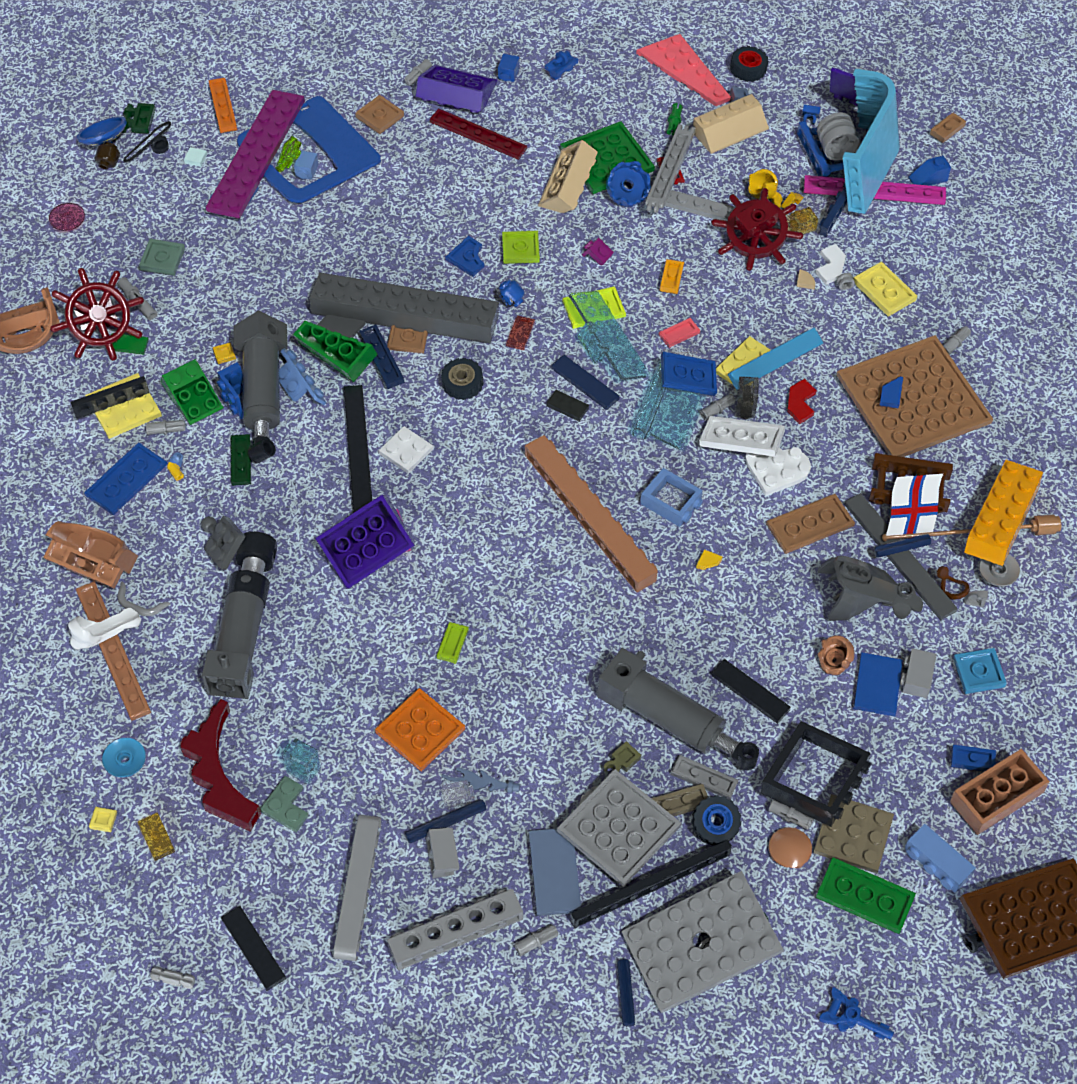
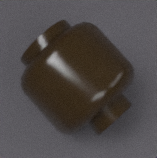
[94,142,120,170]

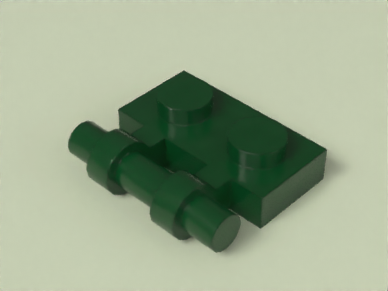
[122,103,156,134]

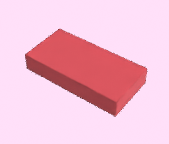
[659,318,700,348]

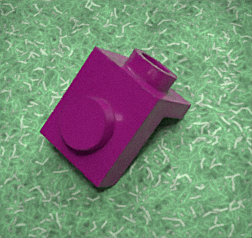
[581,237,614,266]

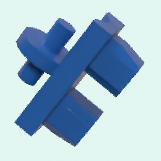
[545,51,579,80]

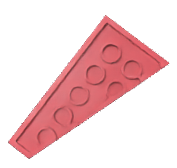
[636,34,731,106]

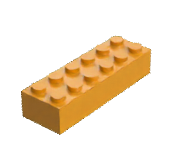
[964,460,1043,566]

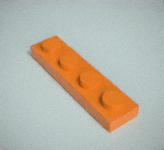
[208,78,237,133]

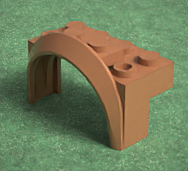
[0,287,60,354]

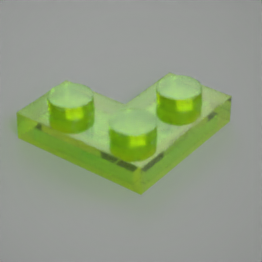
[275,136,302,172]

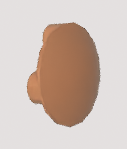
[768,827,812,868]

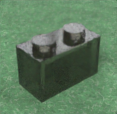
[736,376,759,419]

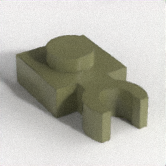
[603,741,642,772]

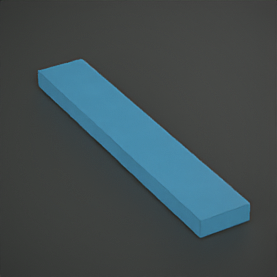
[727,327,823,390]

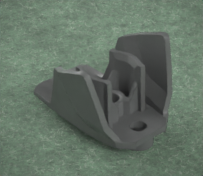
[817,556,898,621]

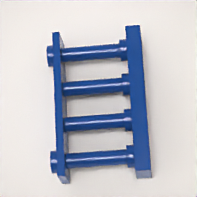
[797,121,857,177]

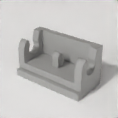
[426,828,459,879]

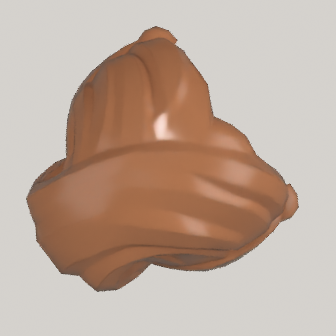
[817,635,855,675]

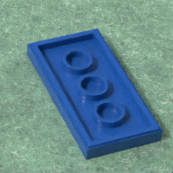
[84,442,168,515]

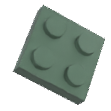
[139,239,185,276]

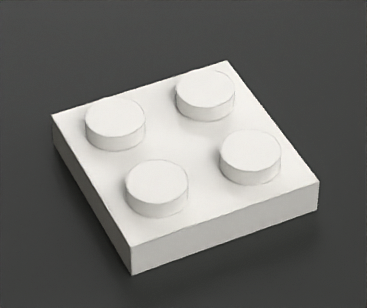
[379,426,433,474]

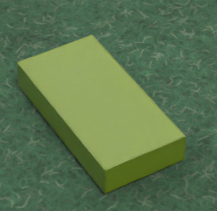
[437,622,469,664]

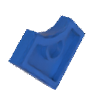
[445,235,485,277]

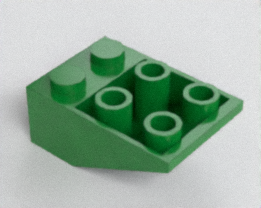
[160,359,224,425]

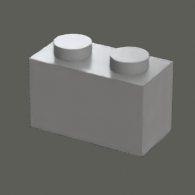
[900,648,937,698]

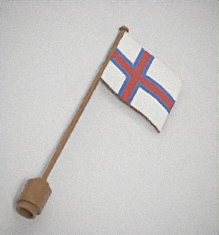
[882,474,1061,542]

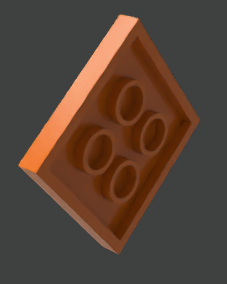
[375,688,465,772]

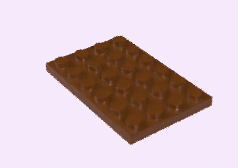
[959,858,1077,979]

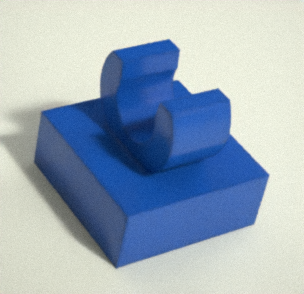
[802,104,821,124]

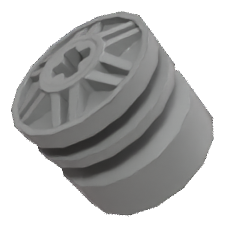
[817,112,860,161]

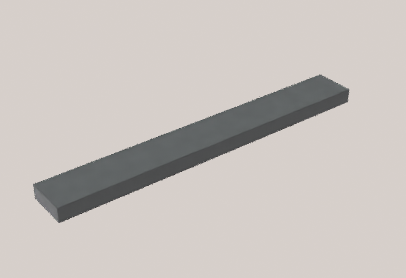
[844,493,958,621]

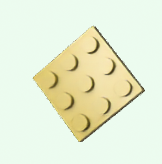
[85,373,162,439]

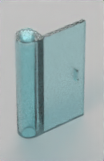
[630,359,707,451]

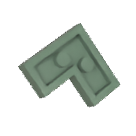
[260,776,309,833]

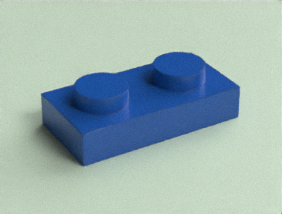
[951,744,996,772]

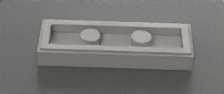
[671,755,739,800]

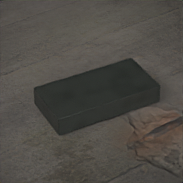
[547,390,589,422]

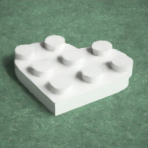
[745,447,811,496]

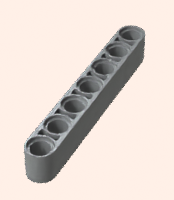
[333,815,381,961]

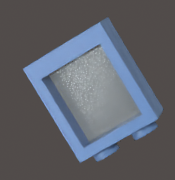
[640,468,703,527]

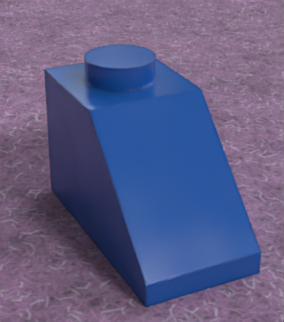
[909,155,951,186]

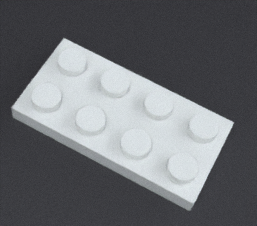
[699,416,785,456]

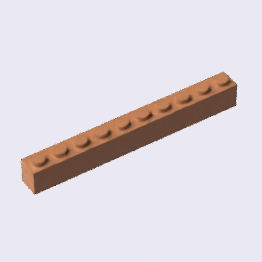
[525,435,658,592]

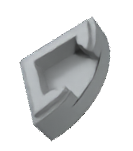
[964,590,988,607]

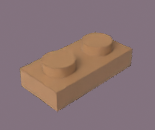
[930,112,966,143]

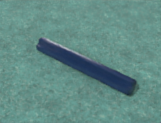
[405,799,487,843]

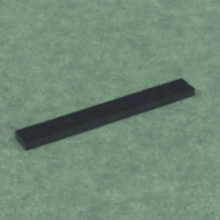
[343,385,372,513]
[570,840,732,928]

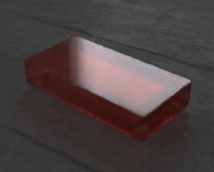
[506,315,535,350]

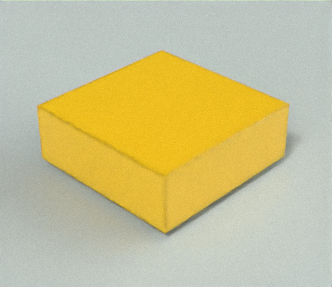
[212,342,236,364]

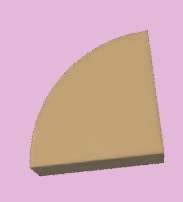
[797,269,815,290]

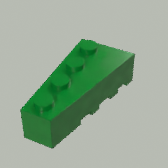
[293,321,377,382]

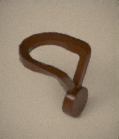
[937,566,970,600]

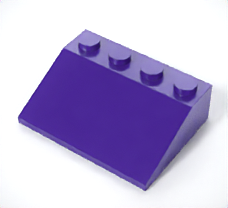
[416,65,498,113]
[830,67,903,111]
[315,494,415,589]

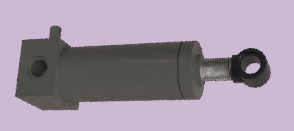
[233,310,288,463]
[597,647,759,771]

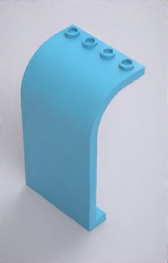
[843,69,900,214]

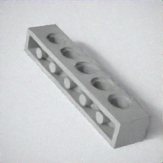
[387,889,523,971]

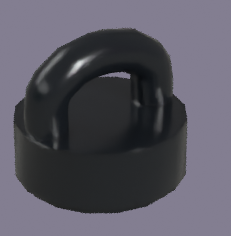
[151,136,169,154]

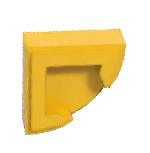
[781,192,804,209]
[696,549,723,570]

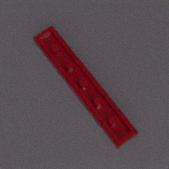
[430,108,527,160]

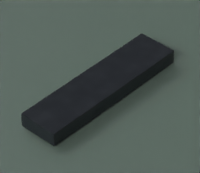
[711,659,791,724]
[221,906,286,991]

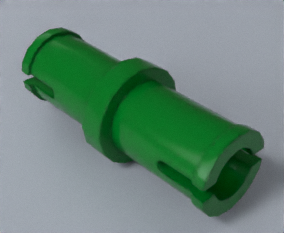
[667,103,683,136]

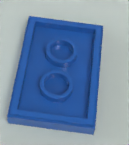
[661,351,717,396]
[853,652,903,717]

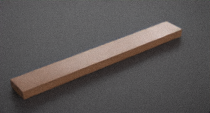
[76,581,151,721]

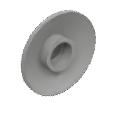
[979,554,1020,587]

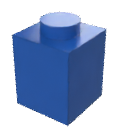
[498,54,520,82]

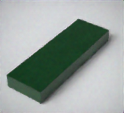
[231,434,251,486]

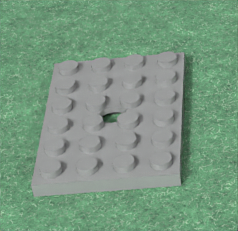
[621,871,784,1013]

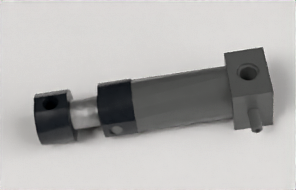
[202,531,278,699]

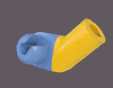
[167,452,184,481]

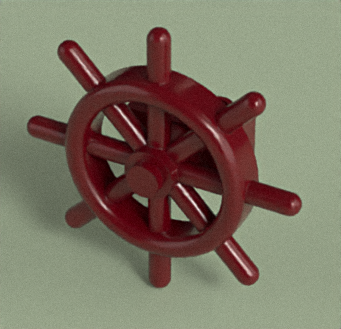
[711,188,804,271]
[50,268,144,361]

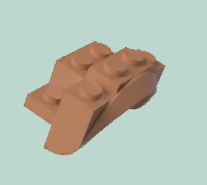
[43,521,138,589]

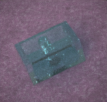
[283,738,321,785]

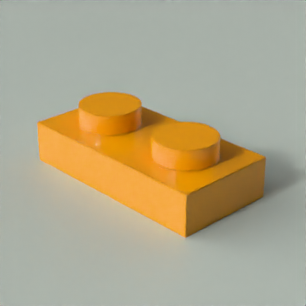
[660,259,684,294]

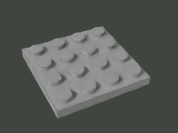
[557,769,681,887]

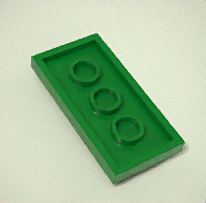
[816,857,916,934]

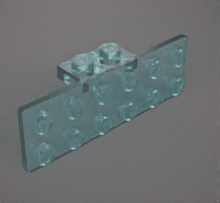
[569,291,650,380]

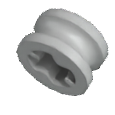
[837,273,855,290]

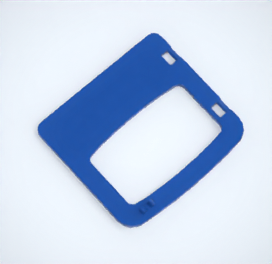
[237,96,381,203]

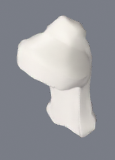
[68,608,141,650]

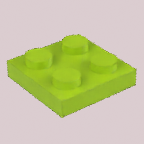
[502,231,540,264]

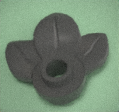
[882,582,923,619]

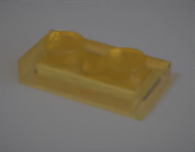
[138,813,175,861]

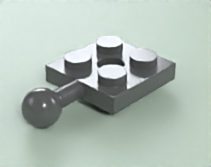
[201,516,245,570]

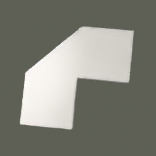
[816,244,846,285]

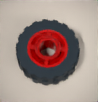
[730,46,769,82]

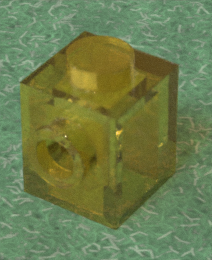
[788,207,818,235]

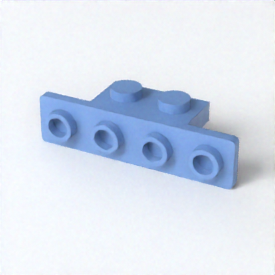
[279,348,327,405]

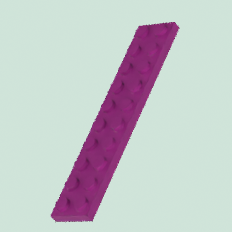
[206,90,305,219]

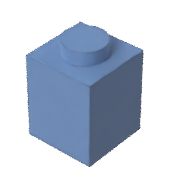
[294,150,319,180]

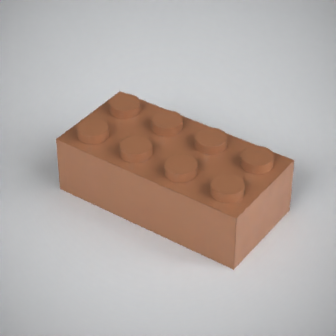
[950,749,1050,835]

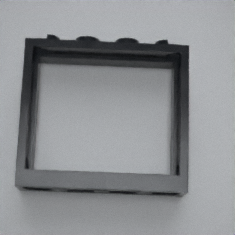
[761,721,872,827]

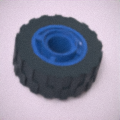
[691,795,742,845]

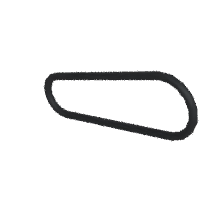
[123,121,171,162]

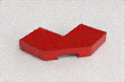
[787,378,817,424]

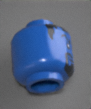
[498,279,525,307]

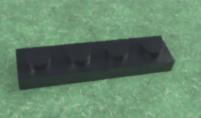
[70,376,149,419]

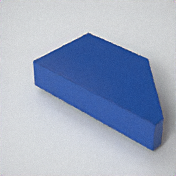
[879,376,903,409]

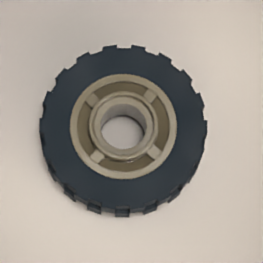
[441,358,484,400]

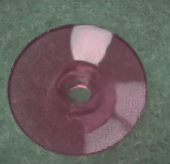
[49,203,85,231]

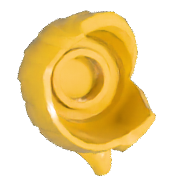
[748,169,783,208]

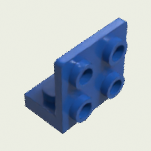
[217,362,243,419]

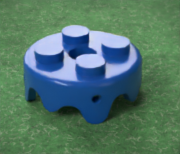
[606,161,651,207]

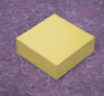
[89,807,117,832]

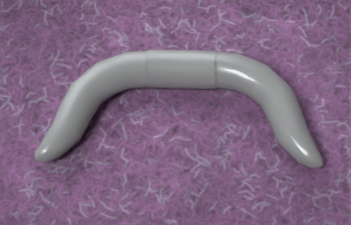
[117,582,170,616]

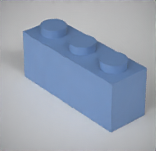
[904,824,976,893]

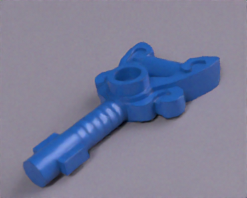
[819,987,894,1040]

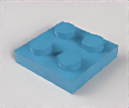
[953,648,1007,694]

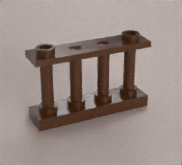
[869,453,953,513]

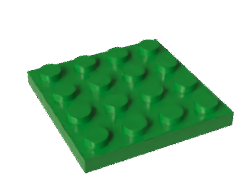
[560,121,655,194]

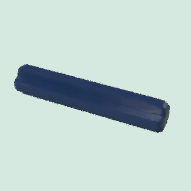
[874,533,931,558]
[617,959,635,1027]

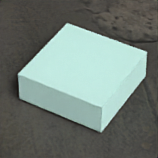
[184,147,207,167]

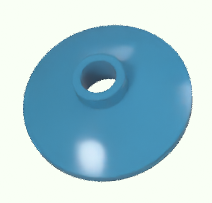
[102,738,146,777]

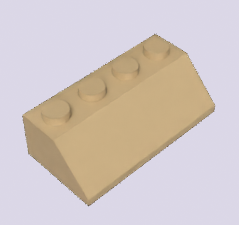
[693,94,769,154]
[538,140,598,213]

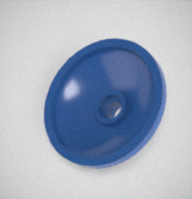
[76,116,127,146]

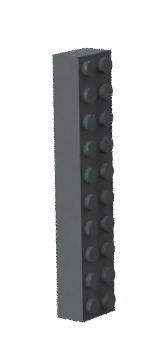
[310,272,499,343]

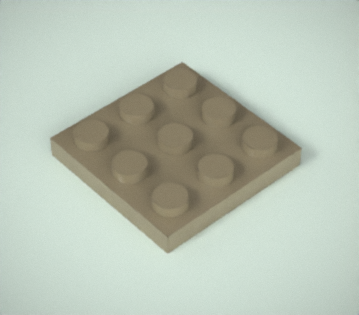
[813,794,894,874]

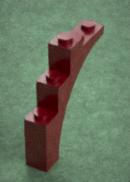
[180,699,261,832]

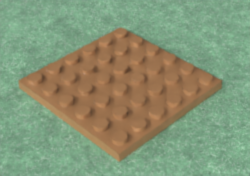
[836,335,993,457]

